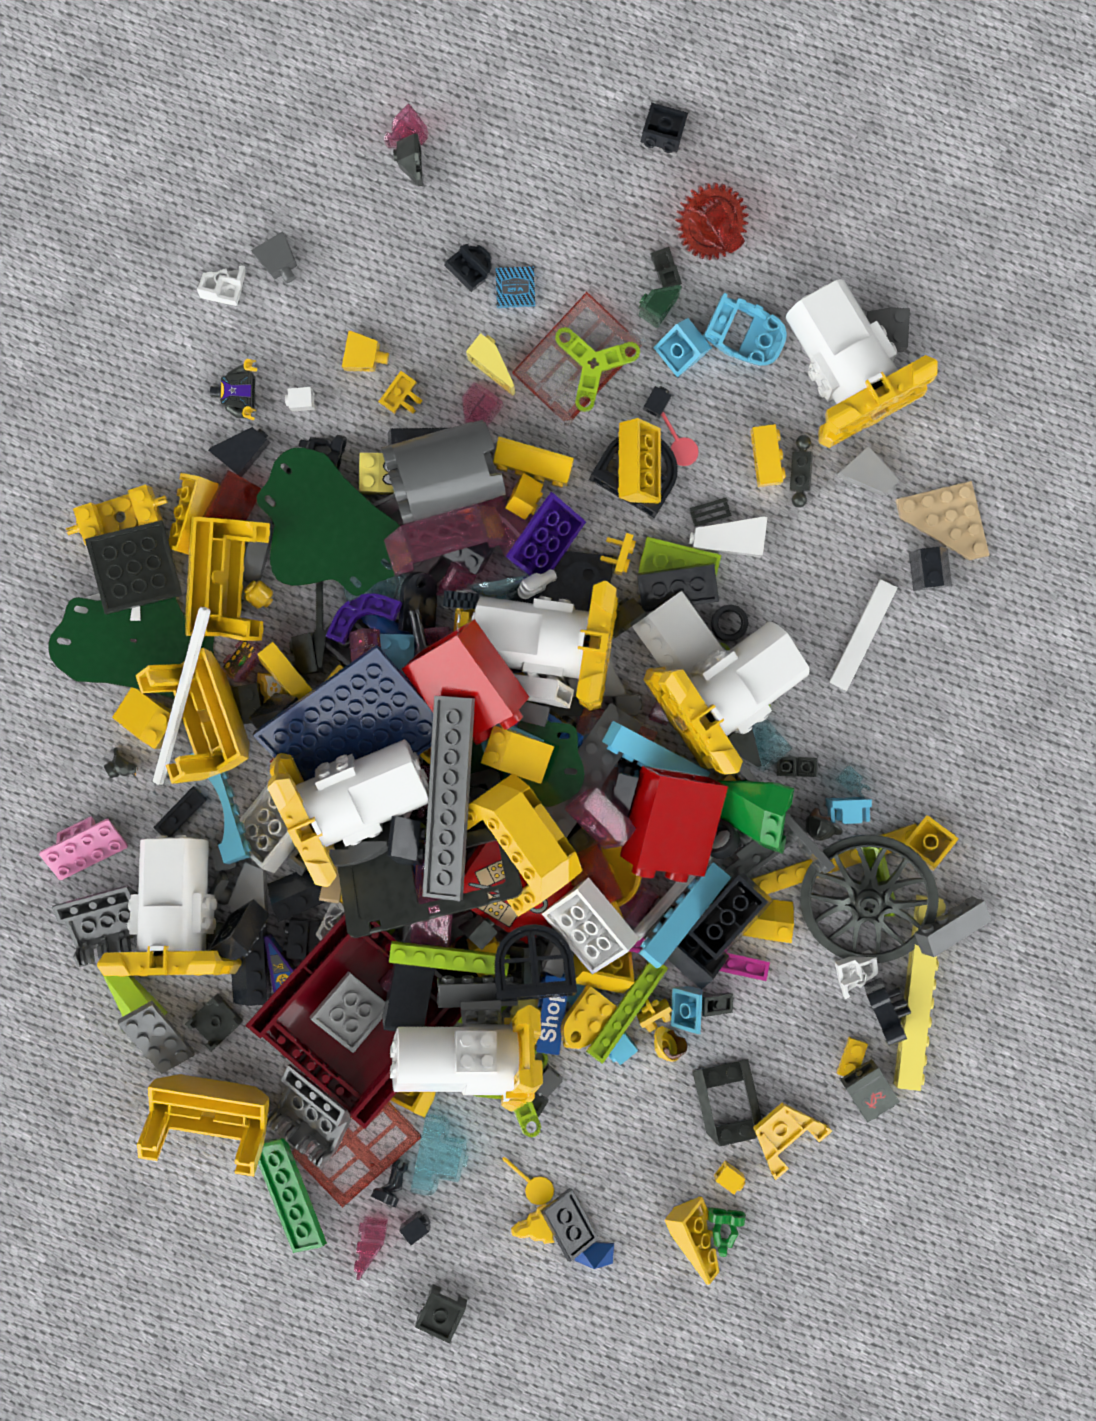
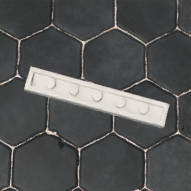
[828,579,898,691]

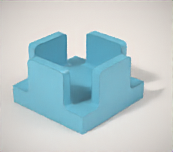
[825,797,872,824]

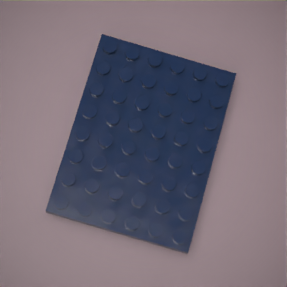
[253,645,433,781]

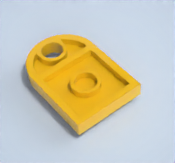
[561,984,617,1048]

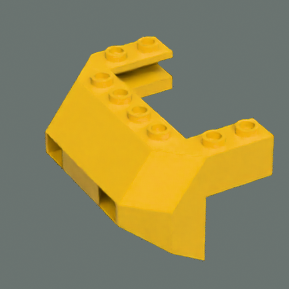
[185,516,270,641]
[135,647,250,784]
[467,774,582,916]
[137,1074,269,1177]

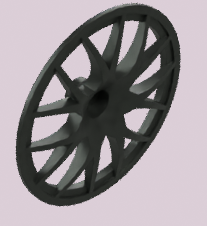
[800,834,939,964]

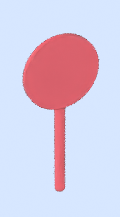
[662,412,699,466]

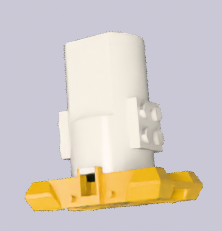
[786,279,938,448]
[472,581,618,711]
[643,622,809,774]
[267,739,429,887]
[97,835,242,977]
[390,1005,543,1111]

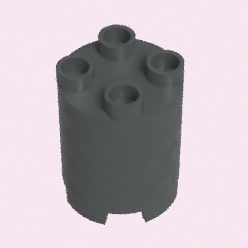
[381,420,506,525]

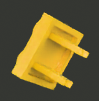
[600,533,636,576]

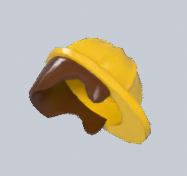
[654,1026,688,1062]

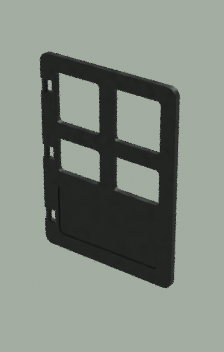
[334,768,523,938]

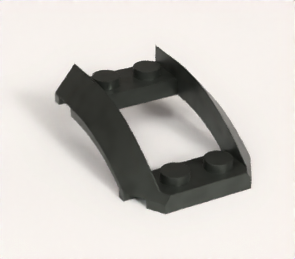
[692,1059,762,1147]

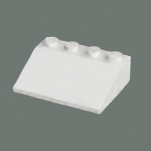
[632,591,724,679]
[240,784,295,873]
[542,877,640,974]

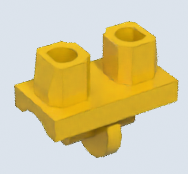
[636,998,672,1032]

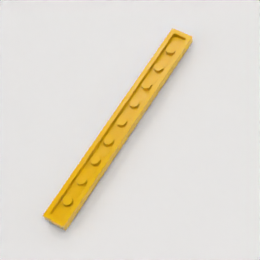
[751,823,917,894]

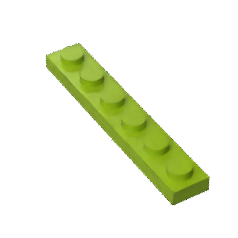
[389,941,510,976]
[586,962,668,1064]

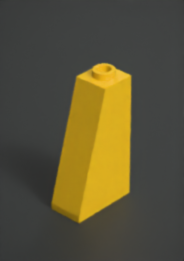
[258,642,312,699]

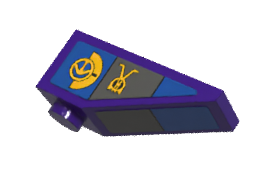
[264,934,296,993]

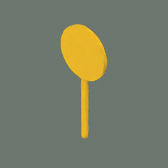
[502,1157,554,1205]

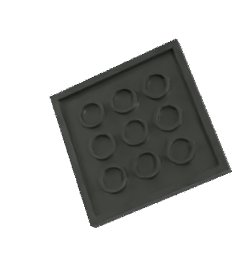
[85,520,183,615]

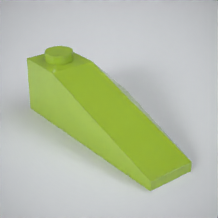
[103,976,168,1016]

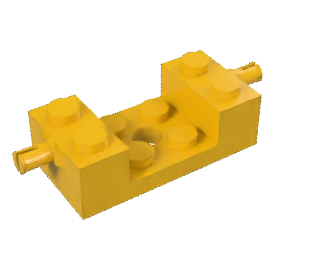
[66,484,168,546]

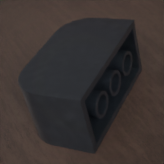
[688,873,773,960]

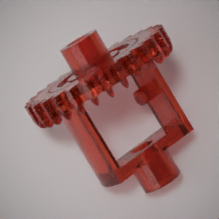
[675,182,749,260]

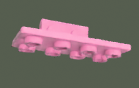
[39,816,128,880]

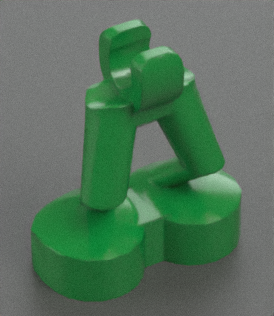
[708,1207,746,1257]

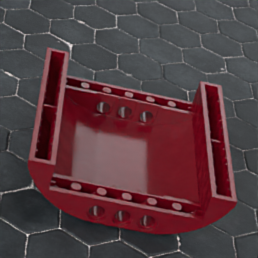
[245,914,462,1129]

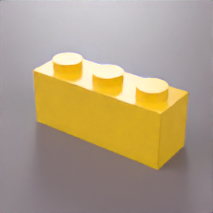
[750,424,786,487]

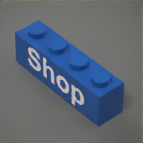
[535,972,567,1055]

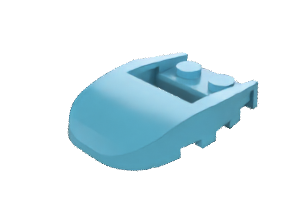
[703,293,787,366]

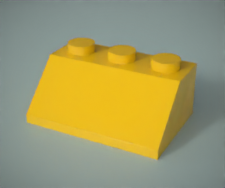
[573,951,635,994]

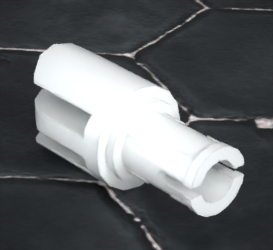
[518,569,557,599]

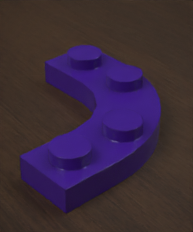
[326,593,402,644]

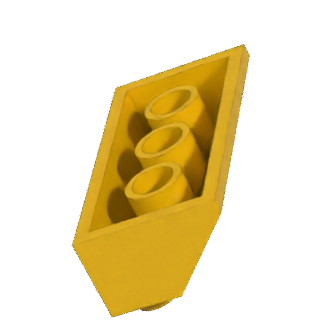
[618,418,661,503]
[493,437,574,488]

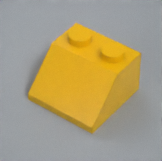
[904,815,959,871]

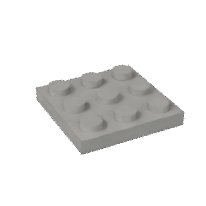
[309,971,385,1053]

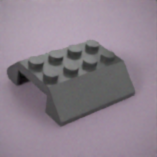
[52,885,138,967]
[267,1064,351,1169]

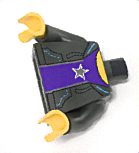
[210,359,257,420]

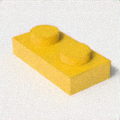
[836,1037,868,1076]

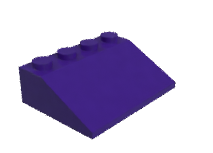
[506,492,586,577]

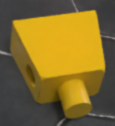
[342,331,389,372]

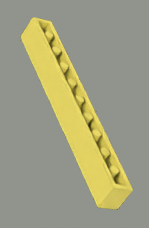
[893,895,946,1091]

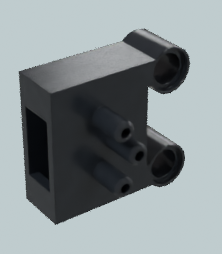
[864,978,911,1046]

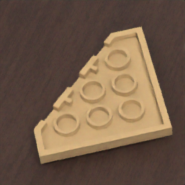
[896,481,990,561]

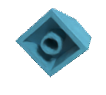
[653,318,712,377]
[671,986,703,1034]

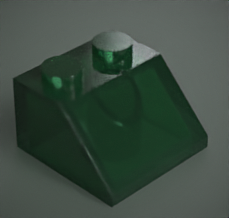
[638,285,682,329]

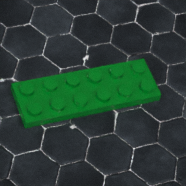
[258,1137,327,1253]

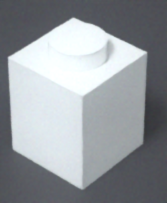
[285,387,315,411]

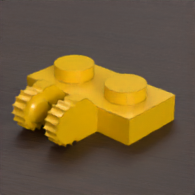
[378,371,423,414]

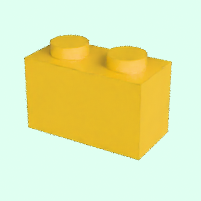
[505,473,543,520]

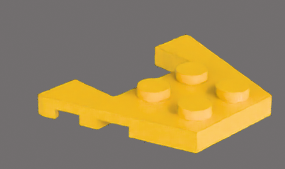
[753,1102,832,1180]

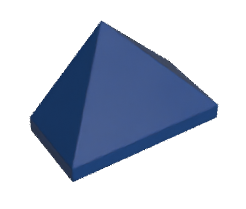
[575,1242,614,1269]

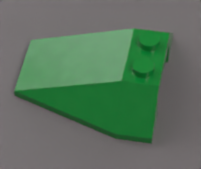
[718,780,794,854]

